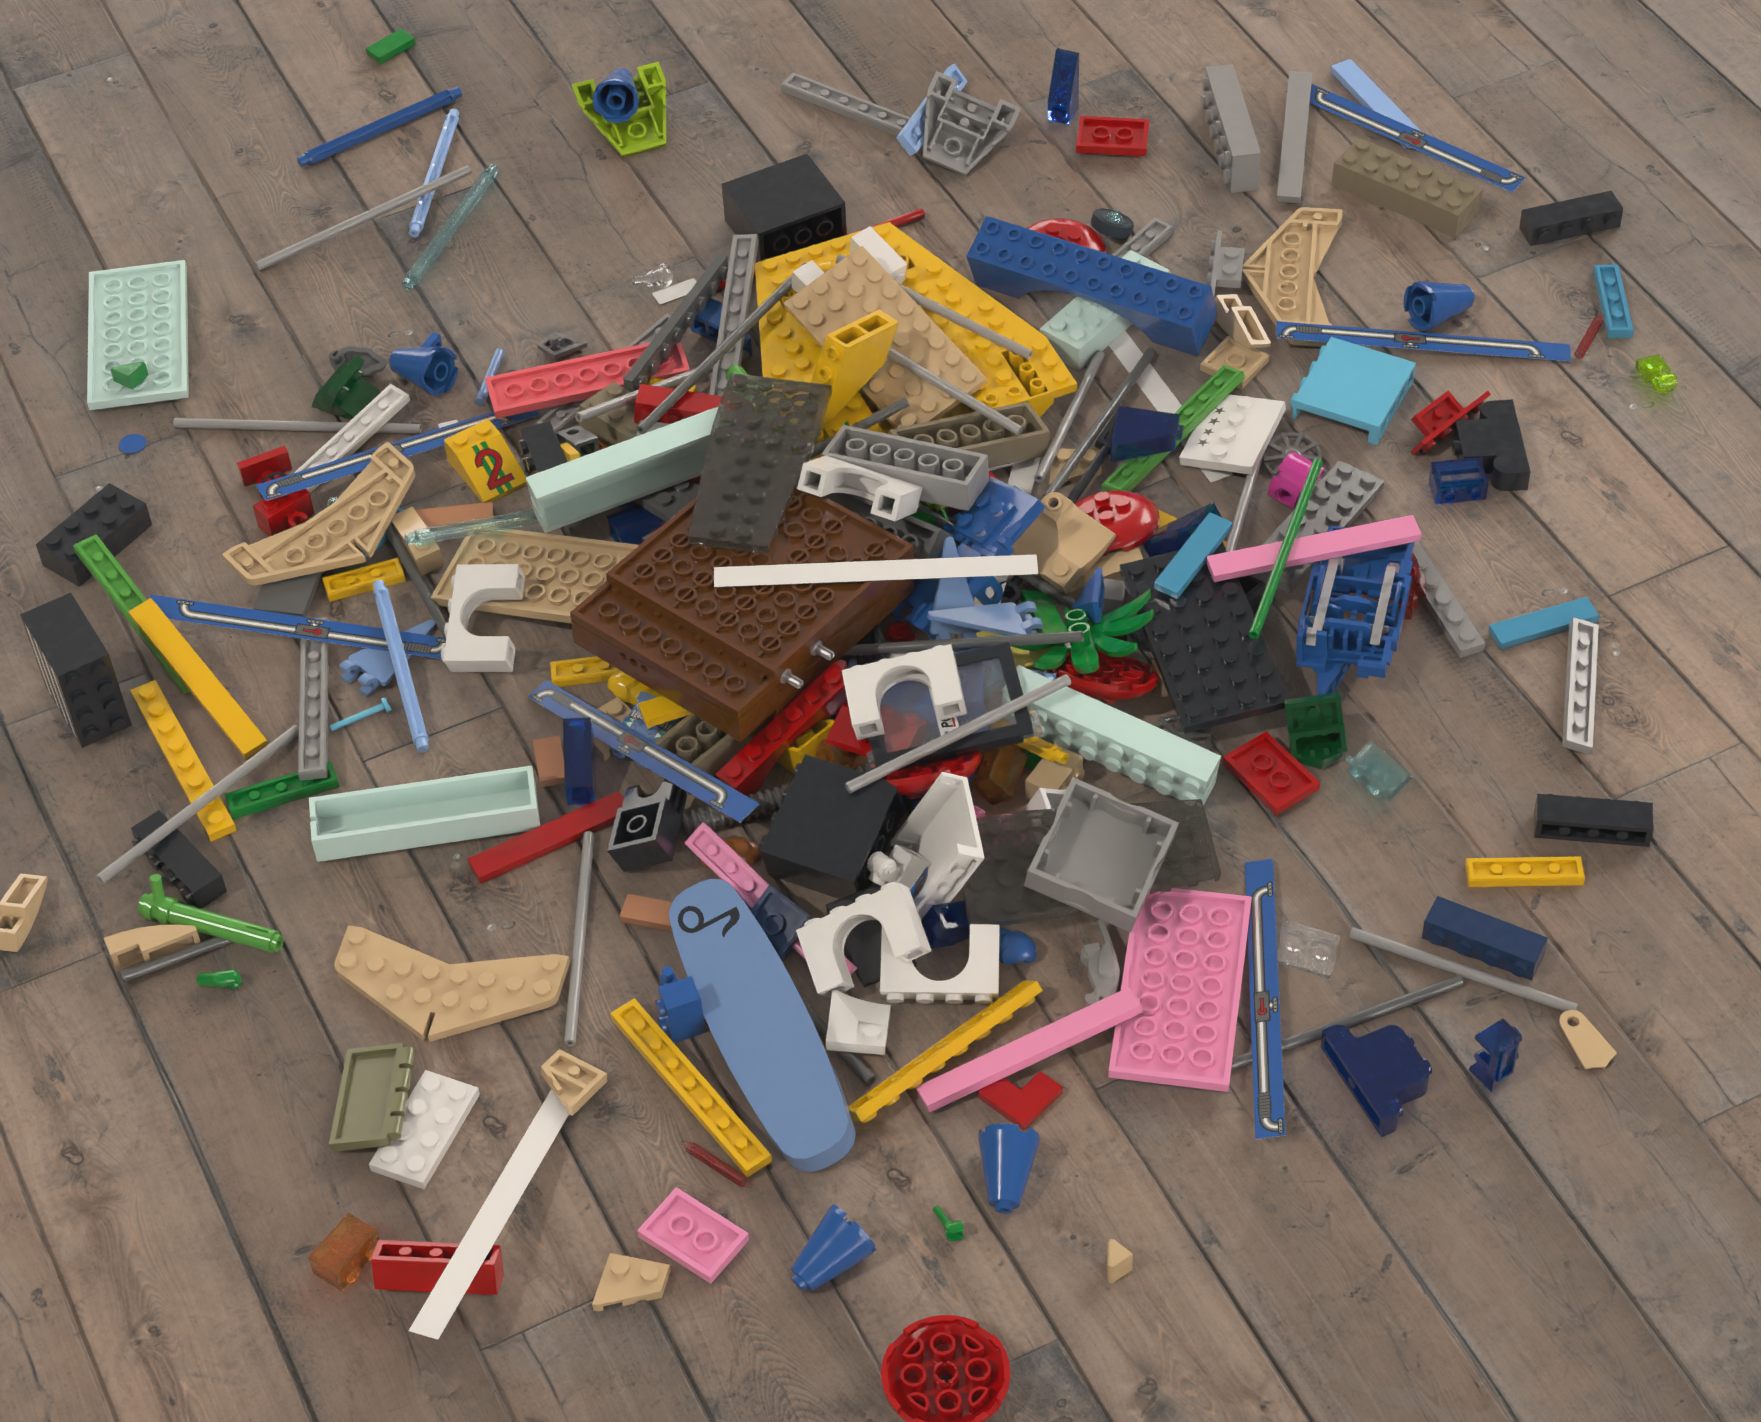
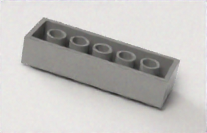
[1200,64,1261,193]
[821,425,989,511]

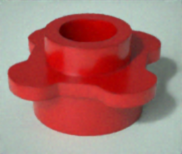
[884,622,916,642]

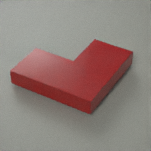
[978,1071,1063,1131]

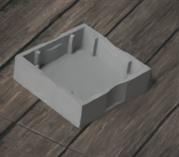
[1024,777,1179,932]

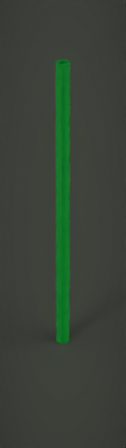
[1248,458,1323,639]

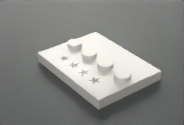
[1179,395,1286,475]

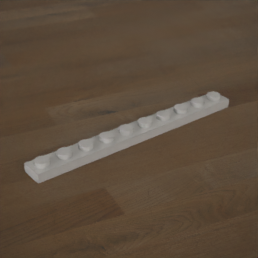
[709,234,758,398]

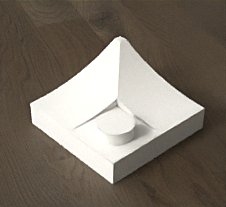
[826,990,891,1055]

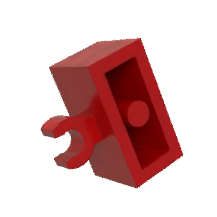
[253,489,315,537]

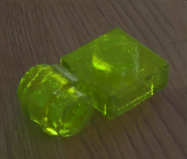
[1635,354,1678,394]

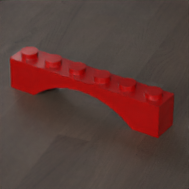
[715,663,848,797]

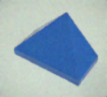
[1072,568,1105,623]

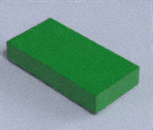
[366,29,416,64]

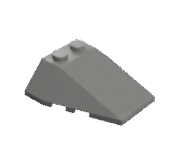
[922,71,1021,176]

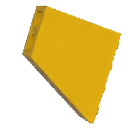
[798,309,899,433]

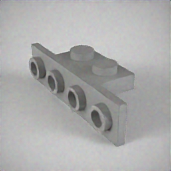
[1206,230,1245,299]

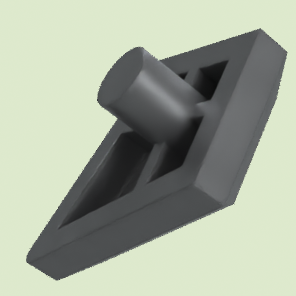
[537,332,587,360]

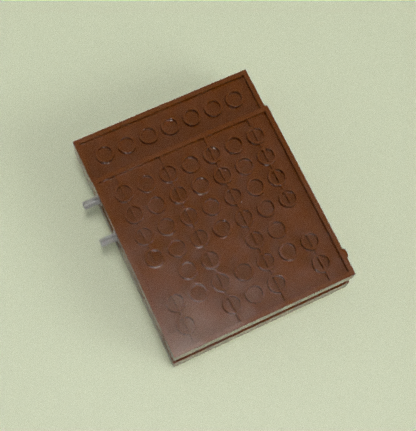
[570,454,914,742]

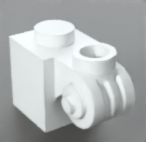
[867,844,931,890]

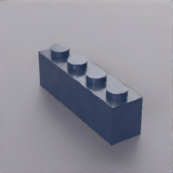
[1422,896,1548,980]

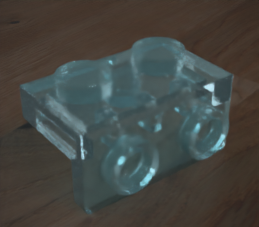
[1344,740,1412,802]

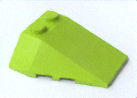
[571,62,666,157]

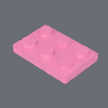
[637,1187,749,1284]

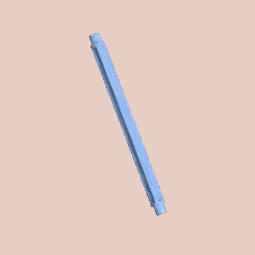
[409,109,459,238]
[373,580,429,753]

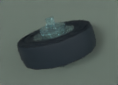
[1091,208,1134,239]

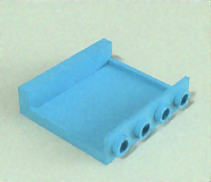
[1290,337,1416,445]

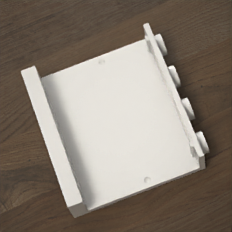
[890,772,984,928]

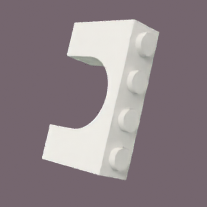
[792,226,907,293]
[797,456,923,521]
[441,564,525,672]
[842,644,967,740]
[796,882,931,999]
[880,924,1000,1005]

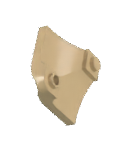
[1011,492,1116,594]

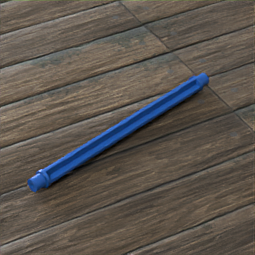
[297,87,462,167]

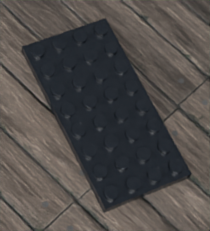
[1119,542,1290,734]

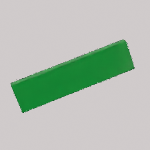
[1020,590,1068,644]
[224,761,340,820]

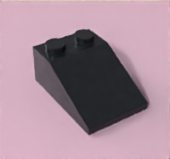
[826,884,917,988]

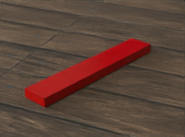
[467,791,624,884]

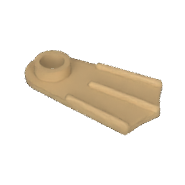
[1559,1010,1617,1070]

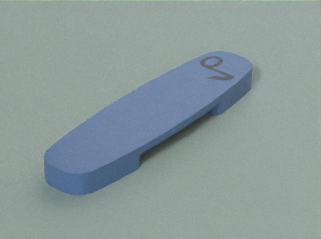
[669,879,856,1172]

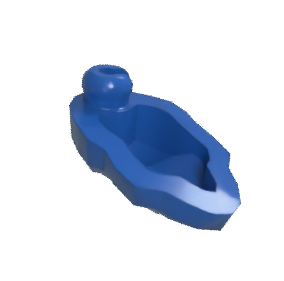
[999,927,1037,964]

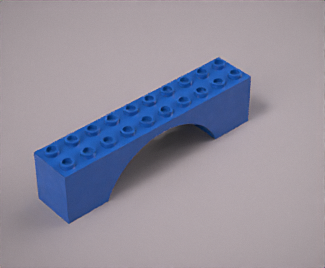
[966,216,1217,357]

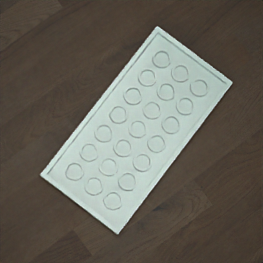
[87,260,189,410]

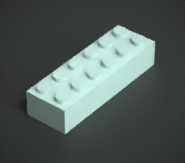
[1040,250,1170,371]

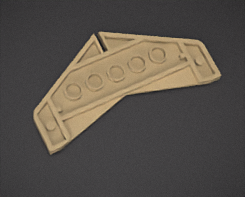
[1242,207,1343,347]
[222,442,416,586]
[334,925,570,1042]

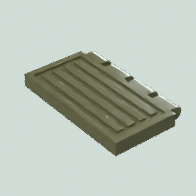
[329,1043,416,1152]

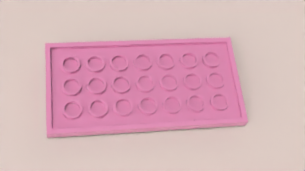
[1108,885,1252,1092]

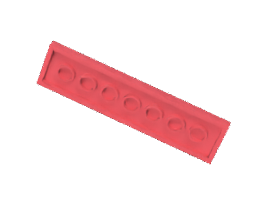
[485,342,690,419]

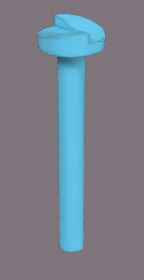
[330,698,392,731]

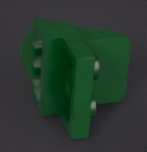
[312,355,381,420]
[1284,692,1347,770]

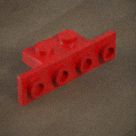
[1411,390,1491,456]

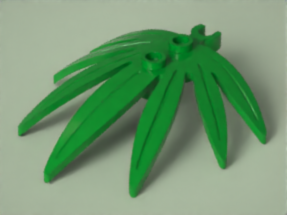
[1012,589,1154,674]

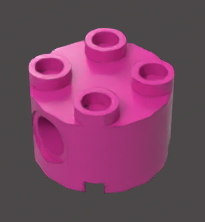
[1267,451,1325,510]

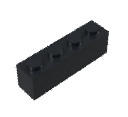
[1519,190,1623,246]
[1534,794,1654,847]
[131,810,227,909]

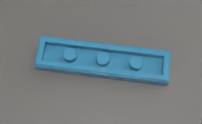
[1593,264,1634,338]
[1154,513,1233,599]
[1488,597,1599,650]

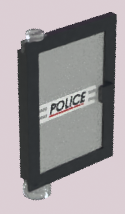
[866,642,1043,771]

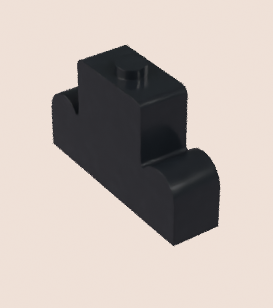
[1452,399,1531,491]

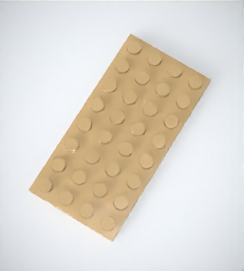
[784,246,987,429]
[430,524,639,623]

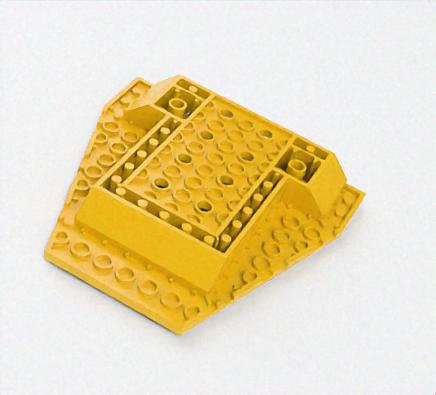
[755,222,1077,479]

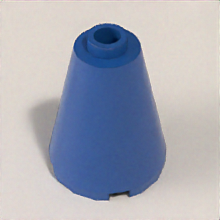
[593,67,639,123]
[1404,281,1474,331]
[389,346,458,396]
[978,1123,1040,1214]
[790,1204,876,1292]

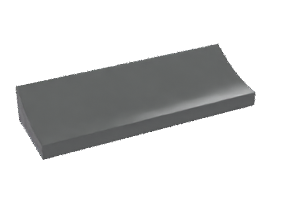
[824,493,953,580]

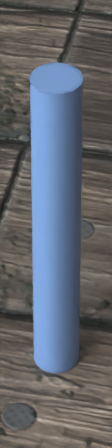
[475,348,505,406]

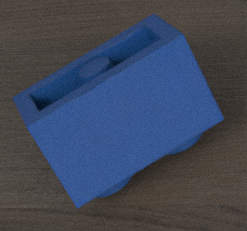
[655,966,706,1043]

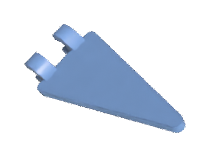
[930,536,981,650]
[927,601,1043,635]
[339,619,436,697]

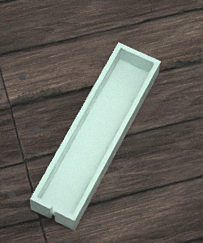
[526,406,738,533]
[1002,665,1221,809]
[309,766,541,862]

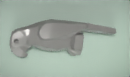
[1080,919,1120,1006]

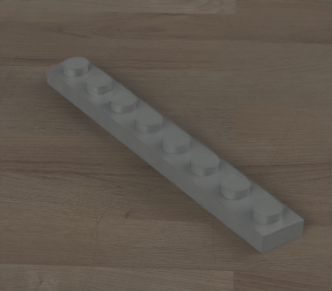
[623,253,728,392]

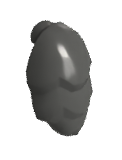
[329,346,386,378]

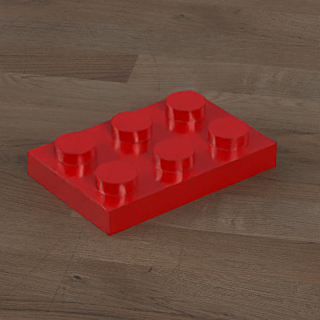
[1076,116,1150,156]
[1223,731,1320,816]

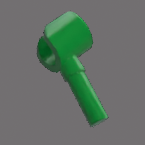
[933,1205,965,1241]

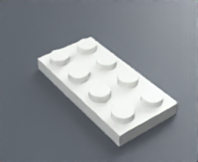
[369,1070,480,1190]

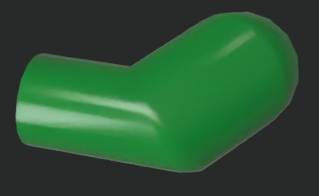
[196,969,242,990]

